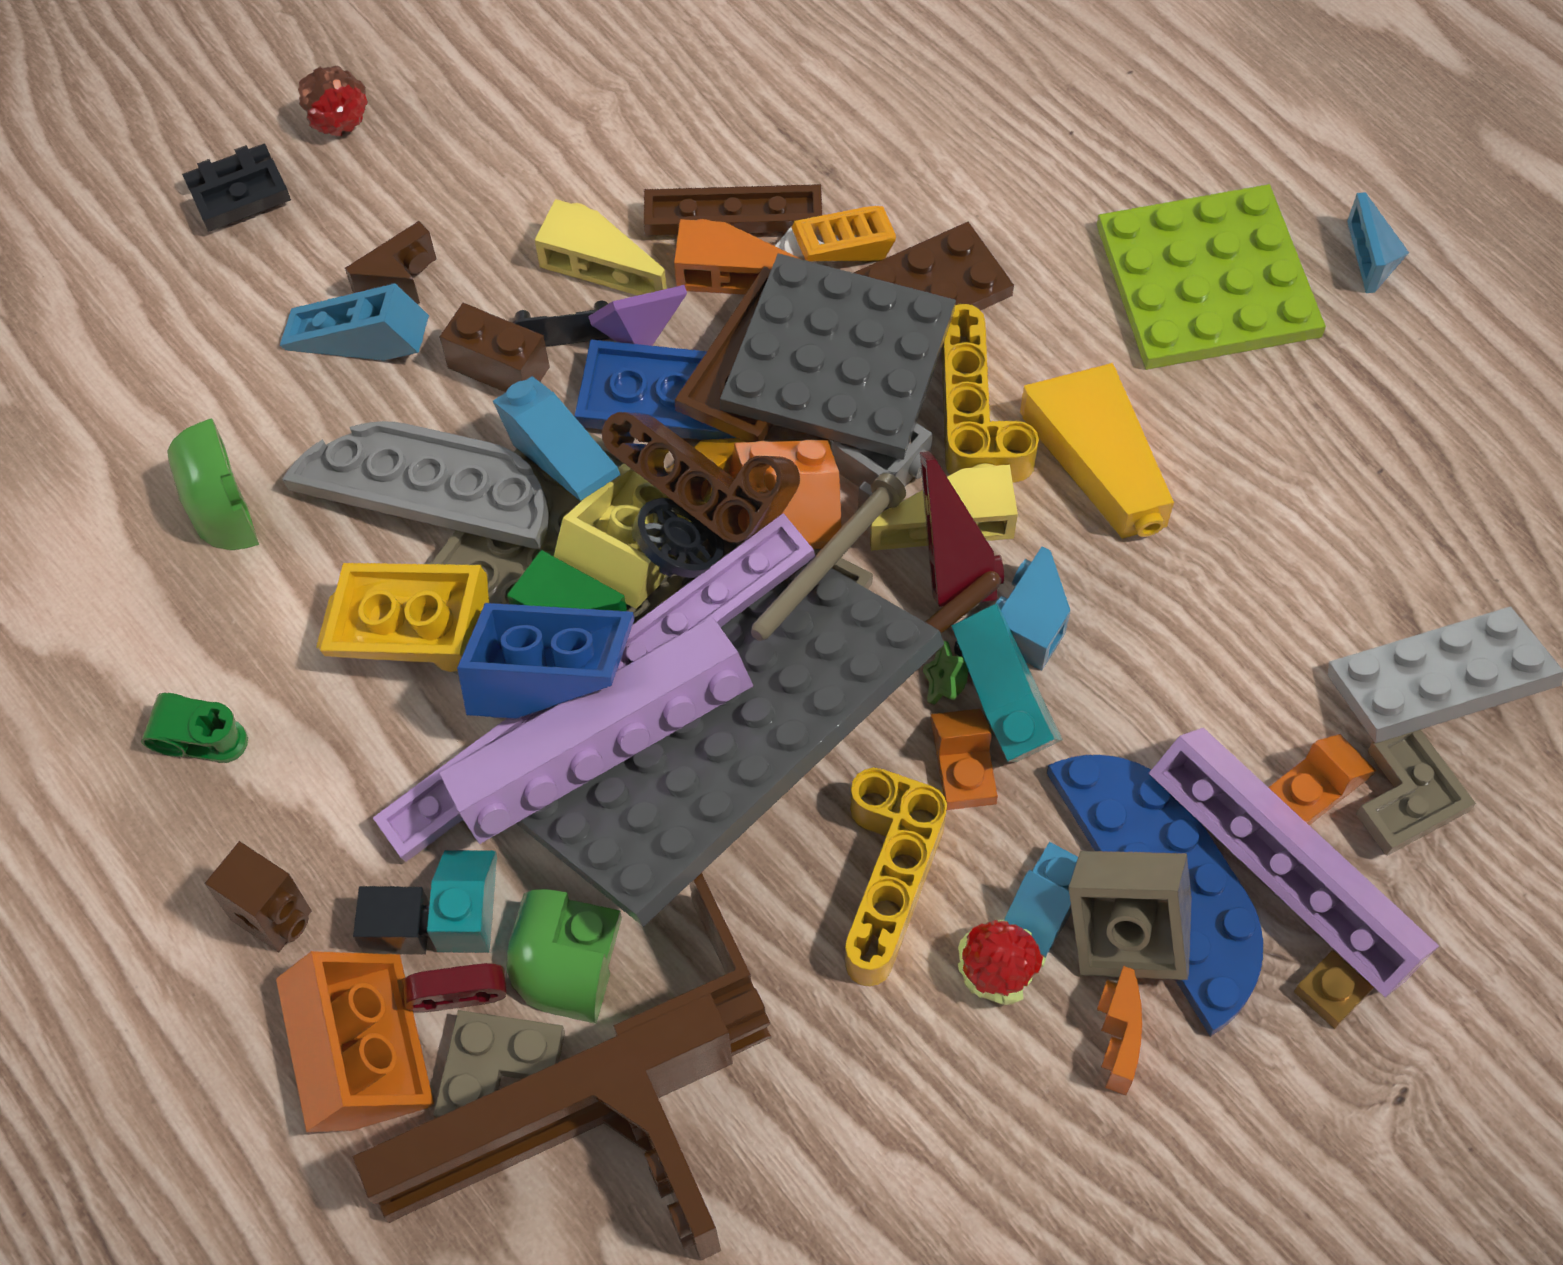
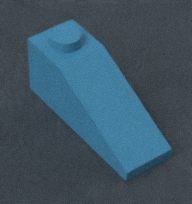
[280,284,429,361]
[493,376,621,501]

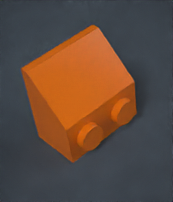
[729,440,842,549]

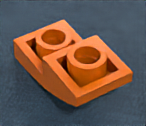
[1097,966,1142,1095]

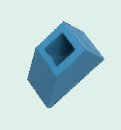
[995,546,1071,671]

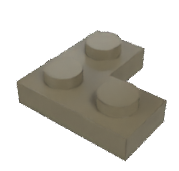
[1356,729,1476,856]
[434,1010,565,1118]

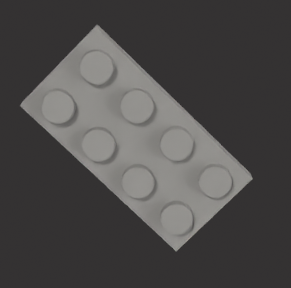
[1328,606,1563,743]

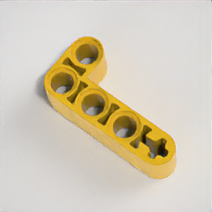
[941,304,1039,482]
[845,768,947,987]

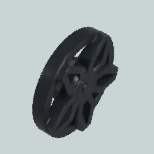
[632,498,724,578]

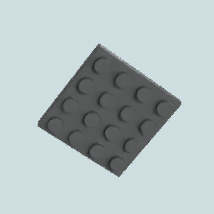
[720,253,956,460]

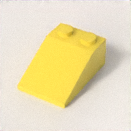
[554,464,712,609]

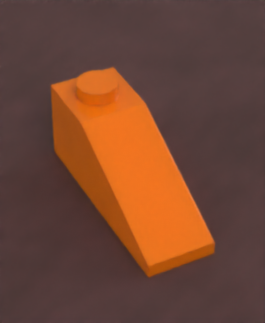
[674,219,800,295]

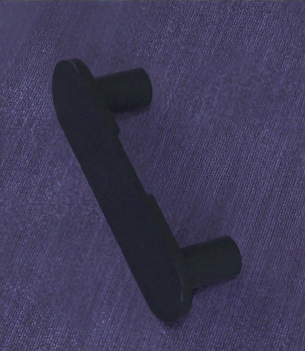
[512,300,610,347]

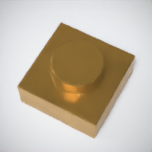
[1294,950,1374,1029]

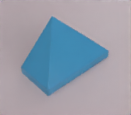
[1347,192,1409,293]

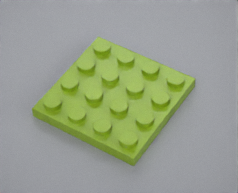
[1096,184,1326,370]

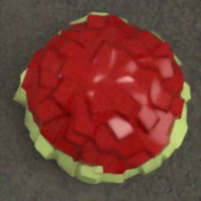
[958,920,1046,1005]

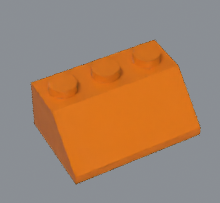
[276,951,434,1132]

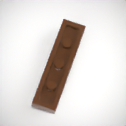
[644,184,822,236]

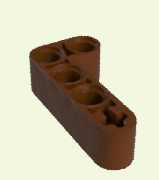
[602,412,800,542]

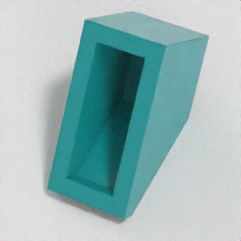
[427,850,497,953]

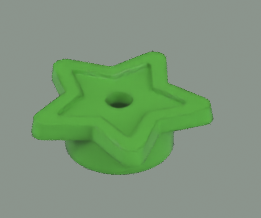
[923,641,968,705]

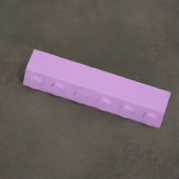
[439,617,753,844]
[1149,728,1439,998]

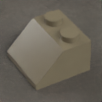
[1069,851,1192,980]

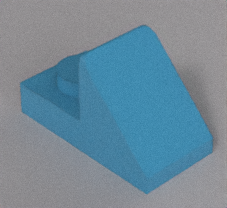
[1004,842,1078,958]

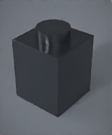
[353,886,430,955]

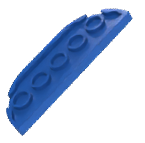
[1046,755,1263,1037]

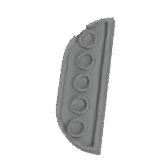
[282,421,549,550]

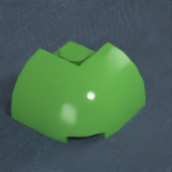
[167,418,259,551]
[506,889,622,1024]

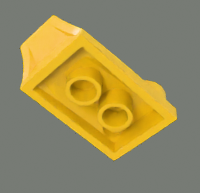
[316,563,489,672]

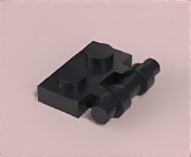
[182,143,291,232]

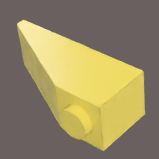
[535,199,667,295]
[870,463,1018,551]

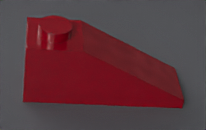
[920,451,1004,607]

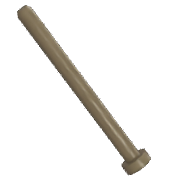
[751,473,906,641]

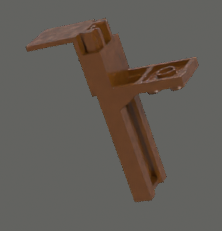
[352,872,771,1260]

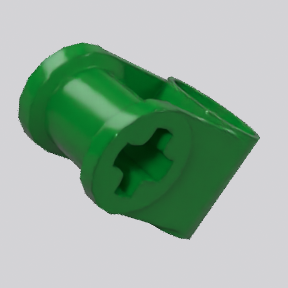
[141,692,248,763]

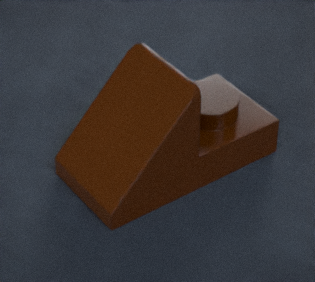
[345,221,437,304]

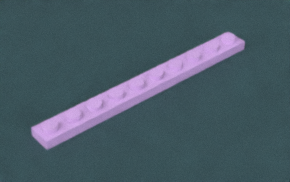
[373,513,815,862]

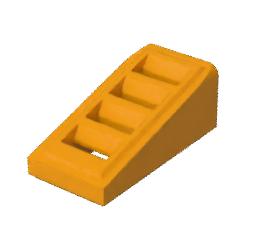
[791,206,896,262]

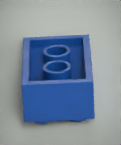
[457,603,634,719]

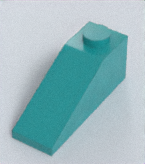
[951,603,1063,762]

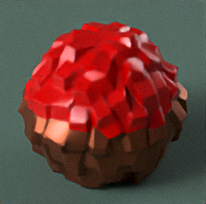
[298,65,368,137]

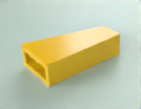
[1020,363,1174,539]

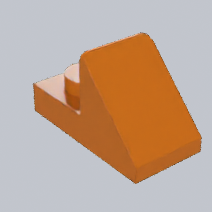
[930,709,998,810]
[1268,734,1376,825]

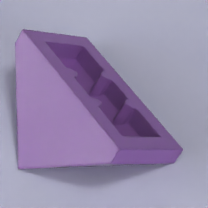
[588,285,687,346]

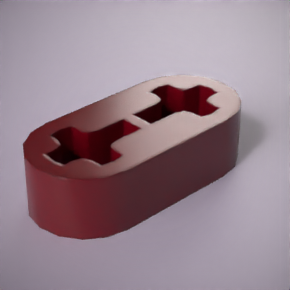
[403,963,506,1012]

